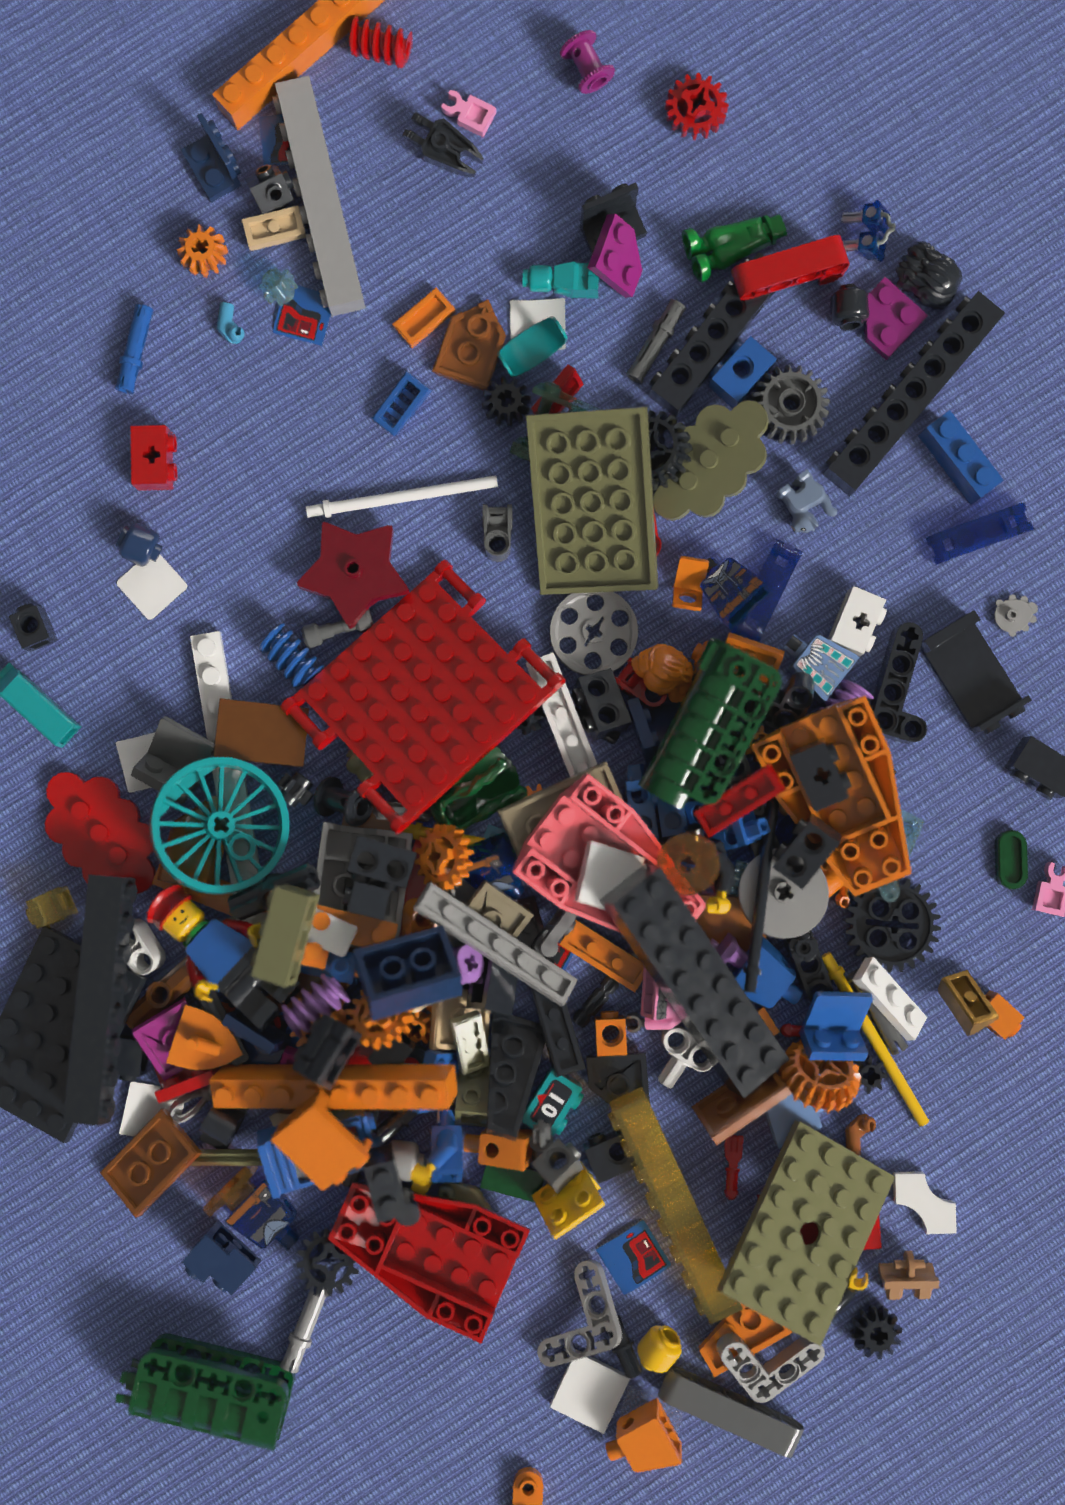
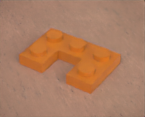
[301,905,398,977]

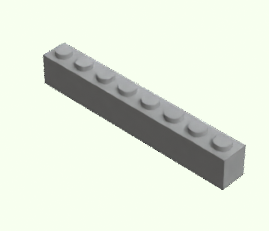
[272,75,366,316]

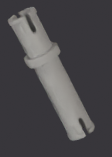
[280,1278,326,1373]

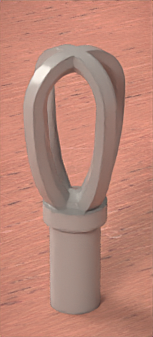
[169,1085,212,1123]

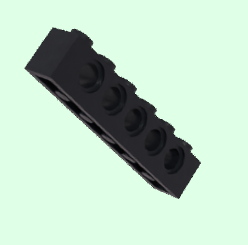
[649,252,776,417]

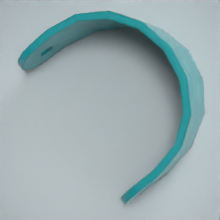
[497,316,568,377]

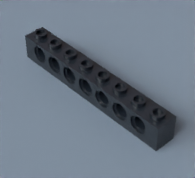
[823,291,1005,497]

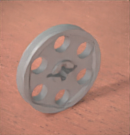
[550,592,638,676]

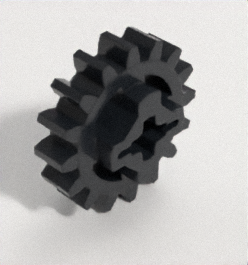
[293,1228,359,1297]

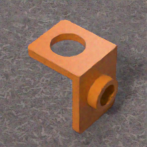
[672,556,709,611]

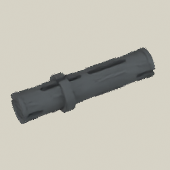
[625,299,686,384]

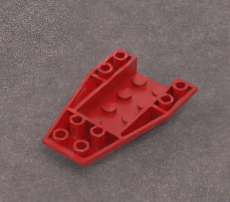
[328,1182,530,1344]

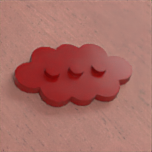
[44,772,156,894]

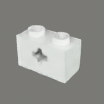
[828,586,887,656]

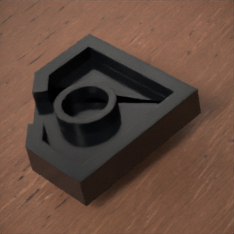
[586,1052,651,1116]

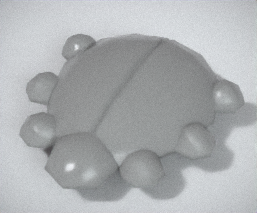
[994,594,1038,637]

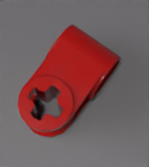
[615,657,667,710]

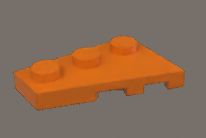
[698,1302,793,1377]

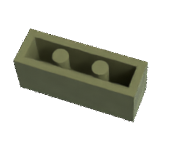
[251,884,320,987]

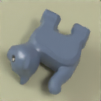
[776,469,837,533]

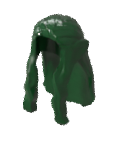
[429,747,528,829]

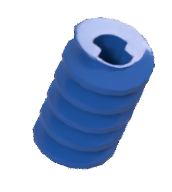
[259,623,325,688]

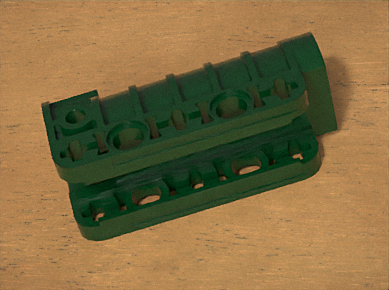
[638,636,782,809]

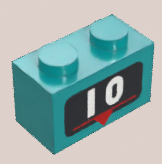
[522,1065,584,1137]

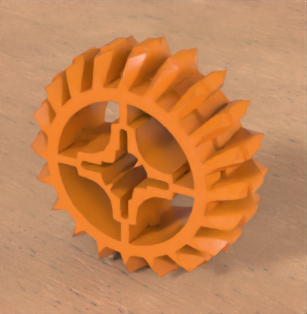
[778,1039,861,1114]

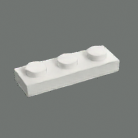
[852,957,927,1041]

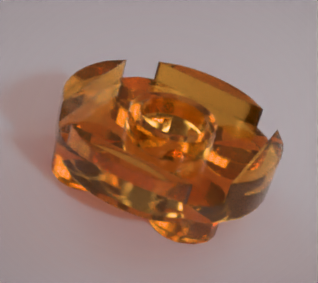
[657,832,720,895]

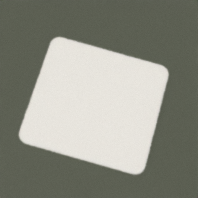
[117,555,187,620]

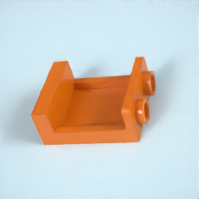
[270,1090,372,1191]

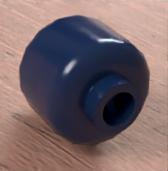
[116,523,163,567]

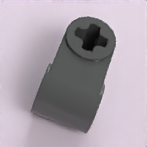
[483,504,512,562]

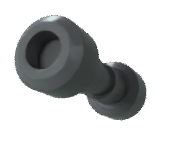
[301,609,374,648]

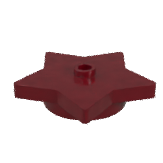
[297,522,409,629]

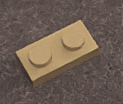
[242,205,306,251]

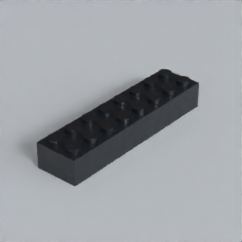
[599,863,790,1098]

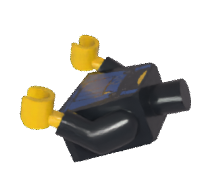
[669,823,736,914]

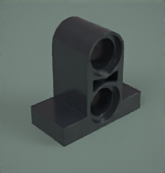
[199,1107,250,1149]

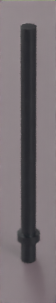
[743,797,779,993]

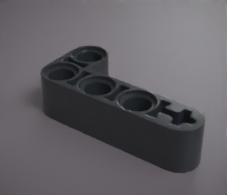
[870,622,927,744]
[692,660,815,730]

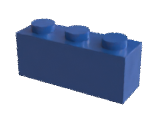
[918,410,1004,505]

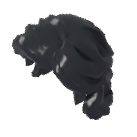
[895,241,962,310]

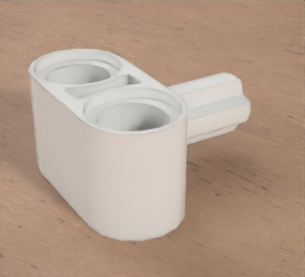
[127,919,166,975]
[658,1025,713,1089]

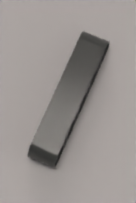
[657,1365,804,1458]

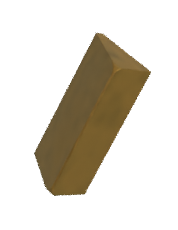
[938,970,999,1036]

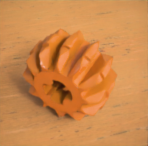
[177,224,228,278]

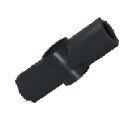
[227,863,321,921]

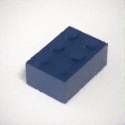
[353,925,462,1021]

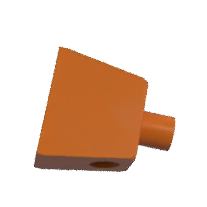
[463,1128,533,1171]
[605,1398,682,1473]

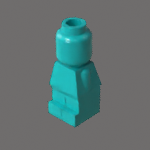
[522,261,599,299]

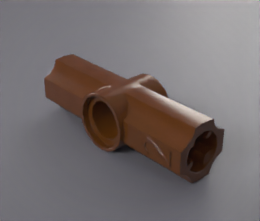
[126,955,193,1029]

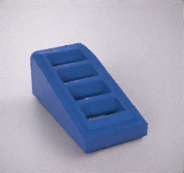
[372,371,432,437]

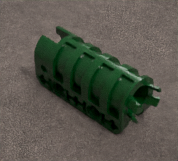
[115,1333,295,1451]

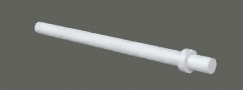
[306,475,498,518]

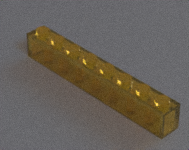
[608,1087,743,1325]

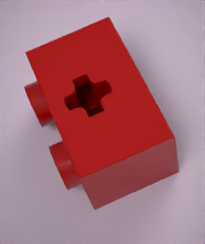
[130,425,178,491]

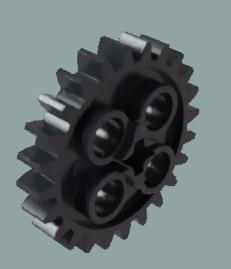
[842,878,941,973]

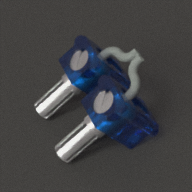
[842,200,896,262]

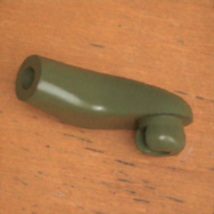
[438,1183,493,1211]

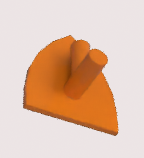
[166,1004,243,1070]

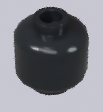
[830,284,870,331]

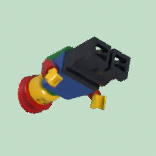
[147,885,303,1032]

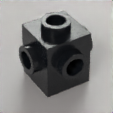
[245,164,294,215]

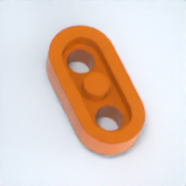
[512,1467,543,1505]

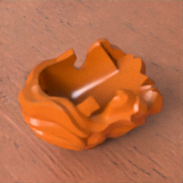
[632,644,694,703]

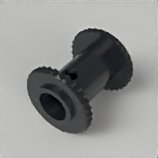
[313,776,374,827]

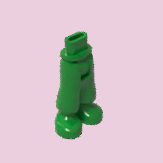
[682,214,787,282]

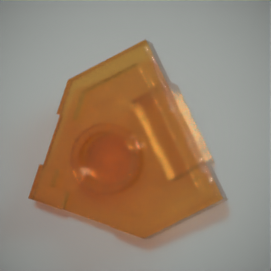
[203,1166,258,1217]

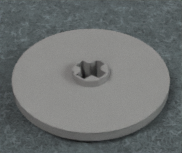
[738,848,829,939]

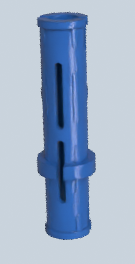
[115,304,154,394]

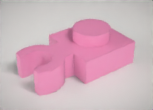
[441,90,496,137]
[1032,862,1065,917]

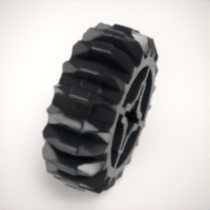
[648,410,693,491]

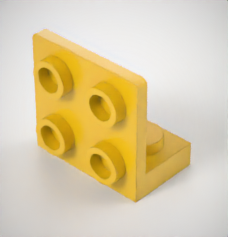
[531,1161,605,1239]

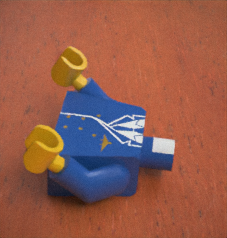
[410,1110,463,1194]

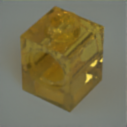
[26,886,78,929]

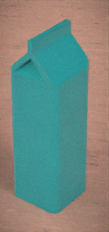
[0,662,82,748]

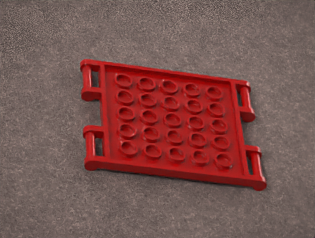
[280,560,566,834]

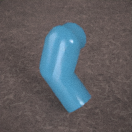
[217,302,244,344]

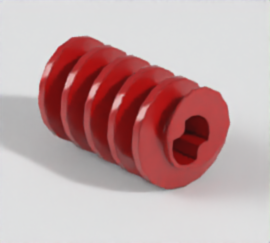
[349,16,413,69]

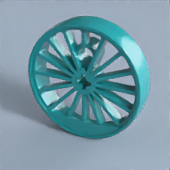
[149,757,289,895]

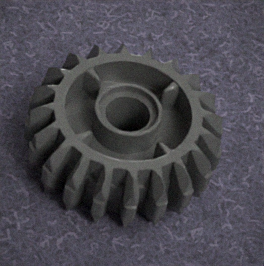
[751,364,830,445]

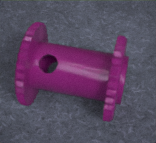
[560,30,615,94]

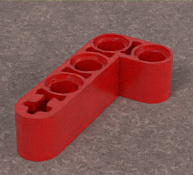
[731,235,850,300]

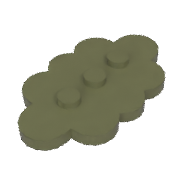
[653,400,769,521]

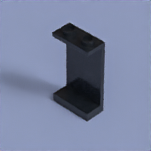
[920,610,1032,734]

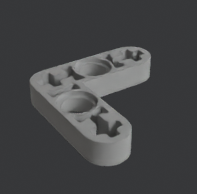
[537,1260,622,1367]
[716,1333,825,1403]

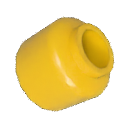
[637,1325,682,1373]

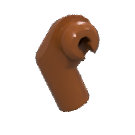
[845,1114,876,1155]

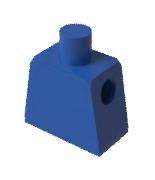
[731,937,803,1008]

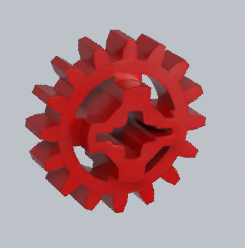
[665,73,729,140]

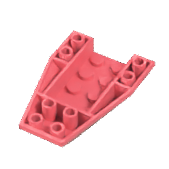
[512,773,706,933]

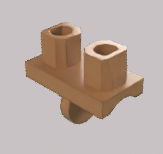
[878,1251,939,1300]

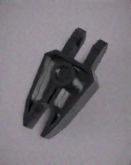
[402,113,484,177]

